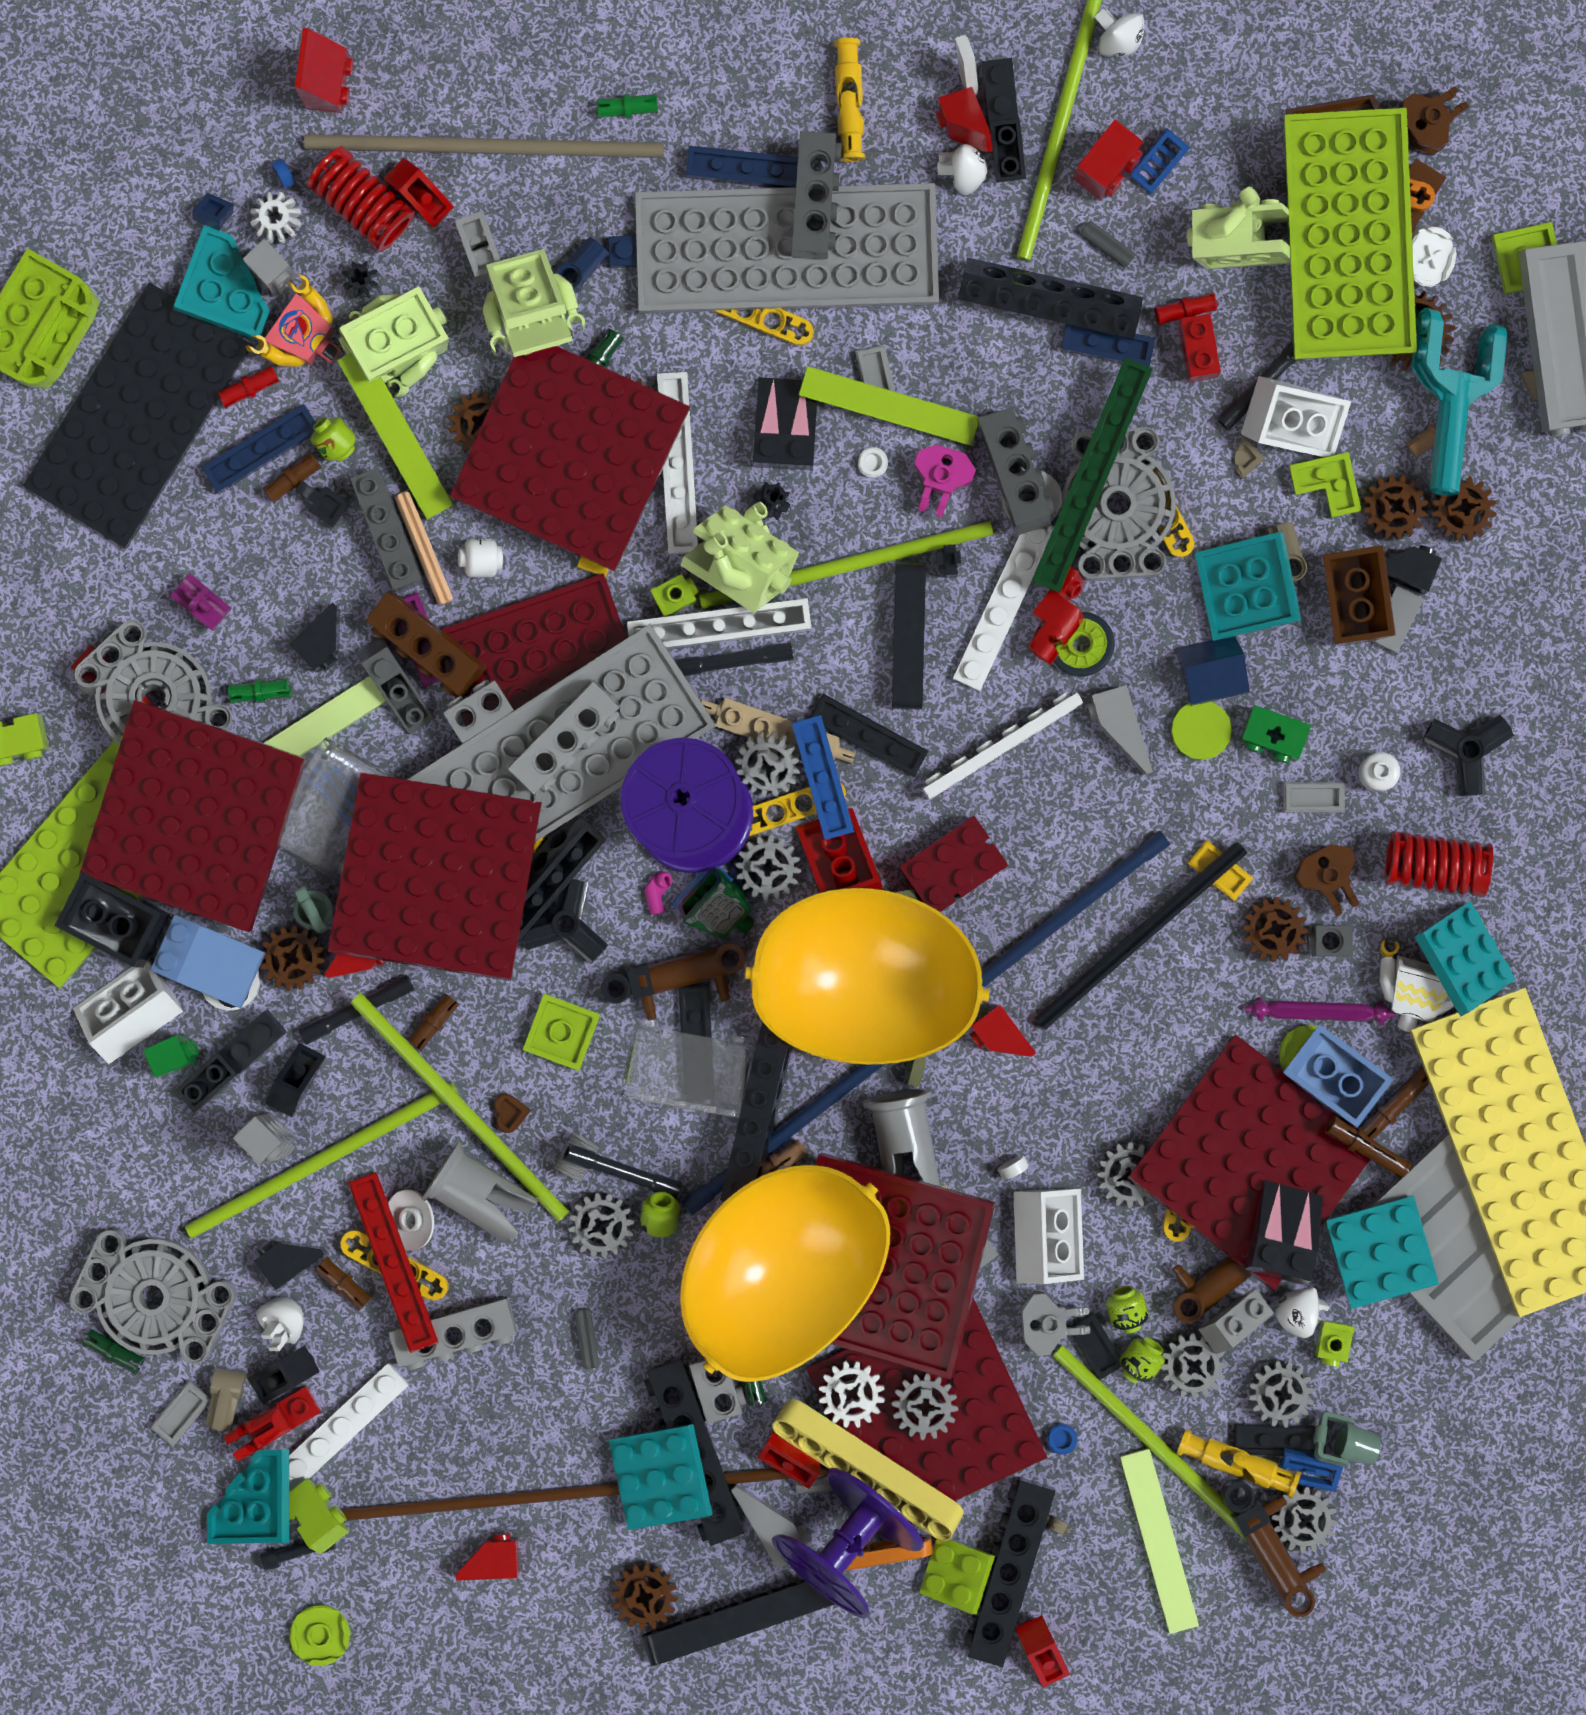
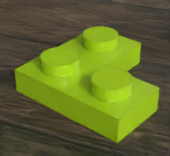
[1289,452,1362,518]

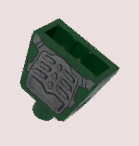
[677,866,754,939]

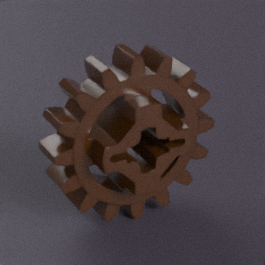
[448,391,495,453]
[1361,474,1428,541]
[1430,476,1497,542]
[1241,897,1308,962]
[260,925,326,991]
[612,1562,678,1630]

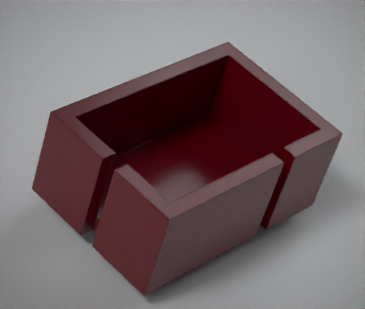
[899,815,1009,912]

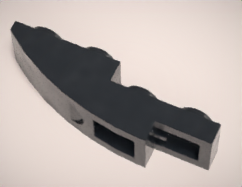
[981,58,1026,183]
[175,1009,287,1113]

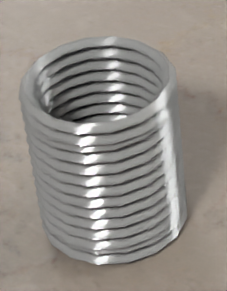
[554,1133,600,1182]

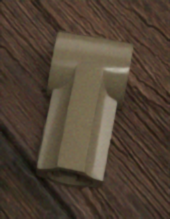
[1267,522,1307,583]
[206,1367,247,1432]

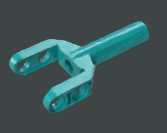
[1411,308,1507,496]

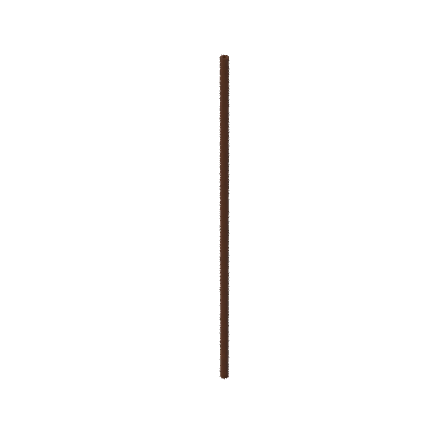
[340,1463,829,1521]

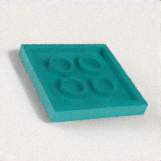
[1195,532,1301,641]
[1415,901,1516,1017]
[1325,1195,1439,1309]
[609,1424,713,1530]

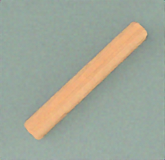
[395,491,453,605]

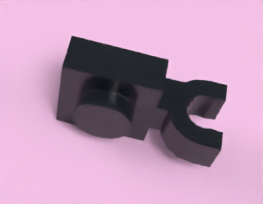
[295,481,350,528]
[936,544,961,578]

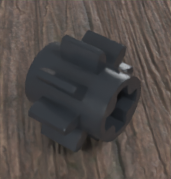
[342,261,380,299]
[752,482,791,520]

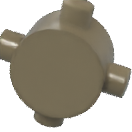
[1047,1515,1071,1535]

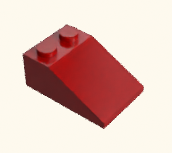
[295,28,354,114]
[796,808,883,893]

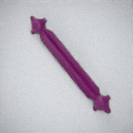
[1245,997,1396,1025]

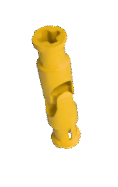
[834,38,866,163]
[1177,1428,1302,1498]

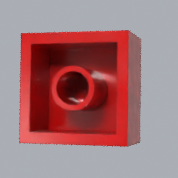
[1073,119,1143,201]

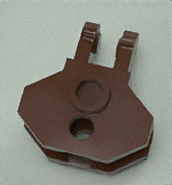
[1399,86,1470,156]
[1293,844,1359,917]

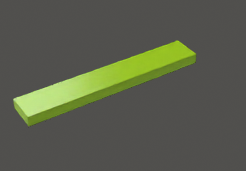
[337,353,453,520]
[799,366,979,446]

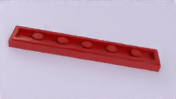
[348,1172,439,1354]

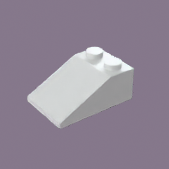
[1241,376,1351,457]

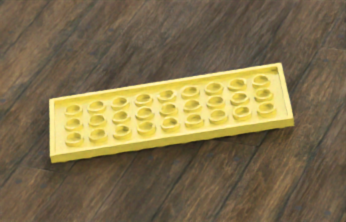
[1410,988,1586,1317]

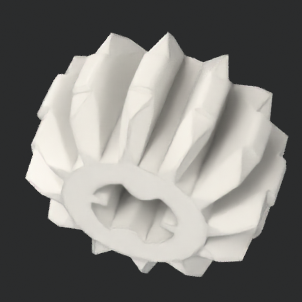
[250,192,301,244]

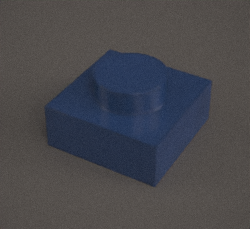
[192,193,234,231]
[609,235,637,268]

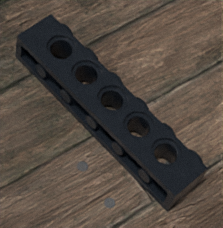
[958,257,1143,339]
[518,815,606,942]
[720,1022,793,1203]
[644,1359,746,1546]
[963,1477,1056,1668]

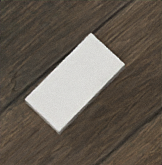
[955,35,979,95]

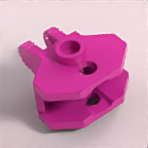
[914,444,976,518]

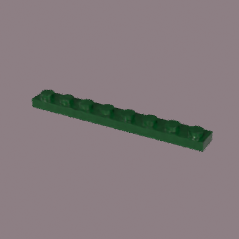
[1031,357,1153,593]

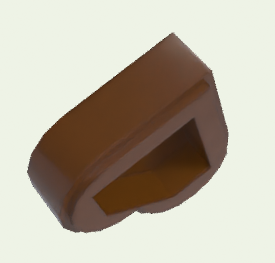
[494,1094,531,1133]

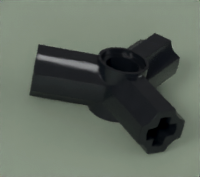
[1422,714,1515,796]
[523,879,609,964]

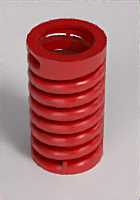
[307,146,415,252]
[1384,831,1493,897]

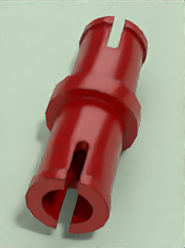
[1154,292,1217,326]
[217,365,280,409]

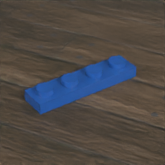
[792,715,854,840]

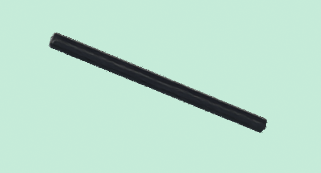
[1035,842,1247,1030]

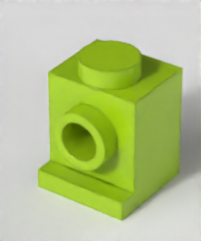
[650,574,699,617]
[1315,1319,1355,1367]

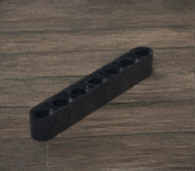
[641,1579,835,1666]

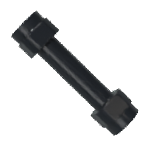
[260,1543,336,1571]

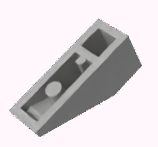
[1086,685,1153,775]
[731,1484,811,1569]

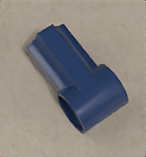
[556,236,610,294]

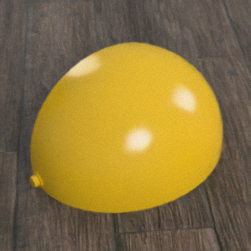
[745,888,989,1064]
[680,1165,890,1382]

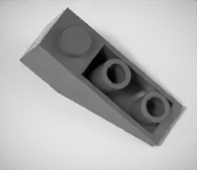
[356,638,434,734]

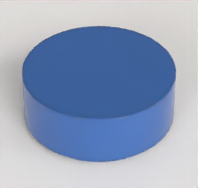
[271,158,295,189]
[1047,1423,1078,1455]

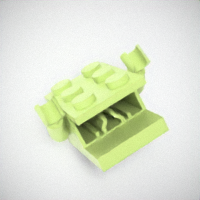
[1187,187,1291,269]
[483,249,585,357]
[338,287,449,397]
[680,502,799,613]

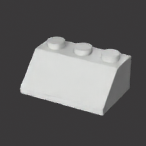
[73,958,183,1064]
[1014,1189,1084,1284]

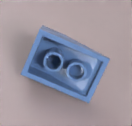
[150,914,265,1009]
[1283,1024,1394,1129]

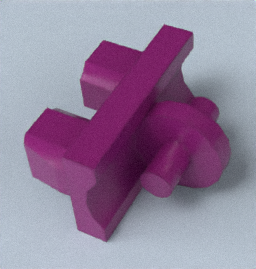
[170,573,232,631]

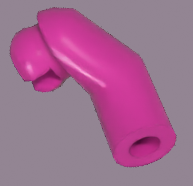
[644,871,673,915]

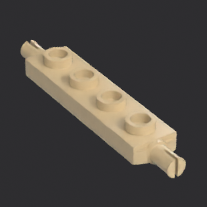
[702,698,856,764]

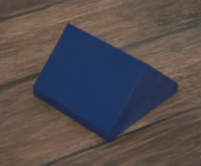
[1176,637,1250,706]

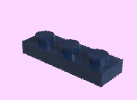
[1061,324,1156,367]

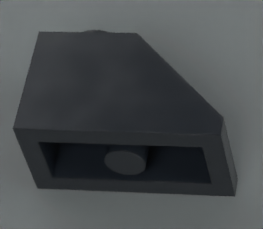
[1386,545,1442,595]
[289,602,340,673]
[265,1043,326,1117]
[254,1241,328,1290]
[248,1345,320,1404]

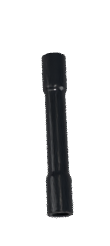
[1216,340,1298,431]
[674,642,794,676]
[299,974,415,1045]
[563,1143,681,1198]

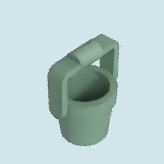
[293,885,334,934]
[1313,1412,1381,1467]

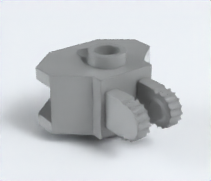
[1021,1292,1090,1356]

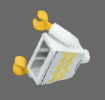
[1379,940,1454,1032]

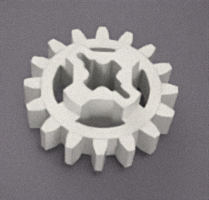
[819,1360,885,1428]

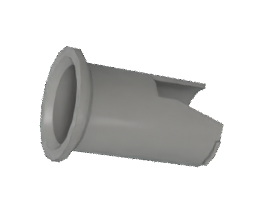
[863,1088,942,1187]
[421,1140,539,1247]

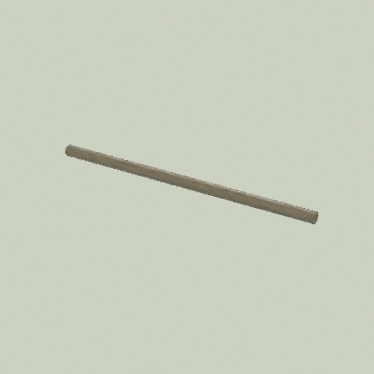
[304,134,664,158]

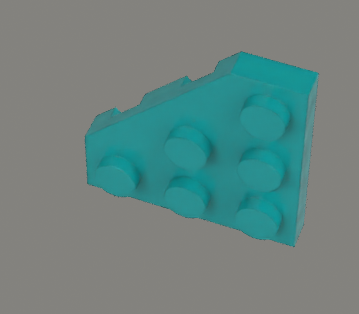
[173,225,270,341]
[207,1449,289,1544]

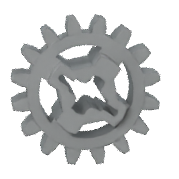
[735,731,802,797]
[736,835,801,901]
[1096,1142,1154,1208]
[568,1192,635,1259]
[1161,1332,1227,1400]
[1247,1360,1315,1427]
[892,1372,958,1440]
[1270,1485,1338,1553]

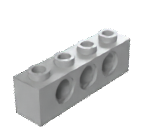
[508,679,620,794]
[233,1113,297,1165]
[389,1297,518,1371]

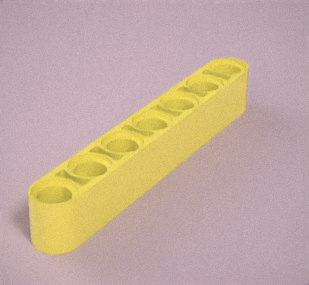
[772,1399,964,1541]

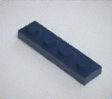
[686,146,798,188]
[202,404,316,494]

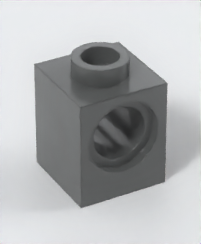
[1307,926,1353,957]

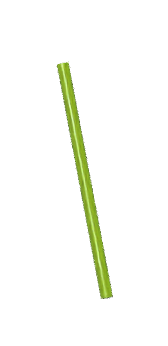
[1016,0,1102,261]
[699,521,994,609]
[350,992,569,1222]
[185,1081,459,1239]
[1052,1345,1246,1541]

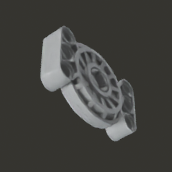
[1061,427,1176,582]
[74,620,232,746]
[70,1229,237,1365]

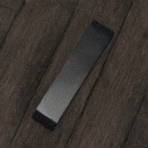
[892,562,926,710]

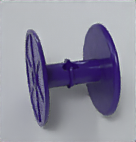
[621,738,753,873]
[772,1468,924,1618]

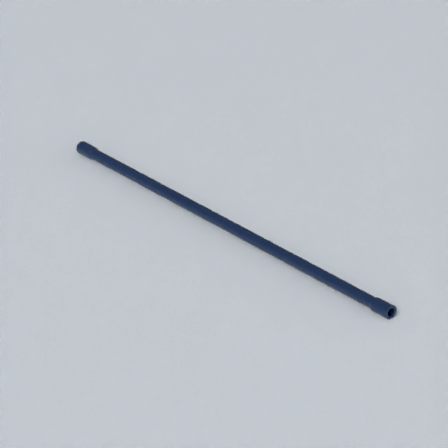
[682,831,1170,1215]

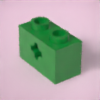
[1239,705,1311,764]
[143,1035,199,1078]

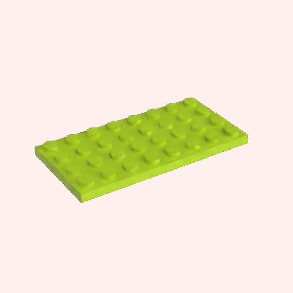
[1283,108,1417,360]
[0,734,141,988]

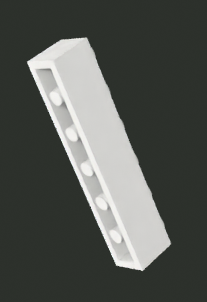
[627,598,812,649]

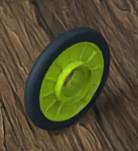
[1054,612,1115,677]

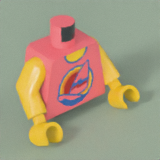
[246,273,341,367]

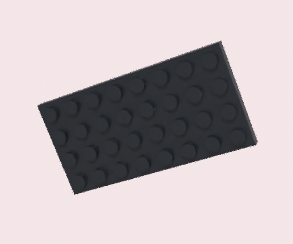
[23,282,252,549]

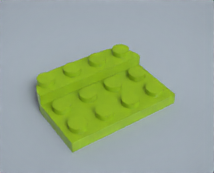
[0,248,99,389]

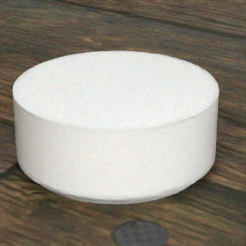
[858,447,888,478]
[997,1155,1029,1180]

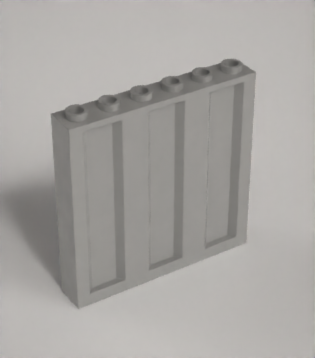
[1518,241,1586,436]
[1364,1131,1524,1362]

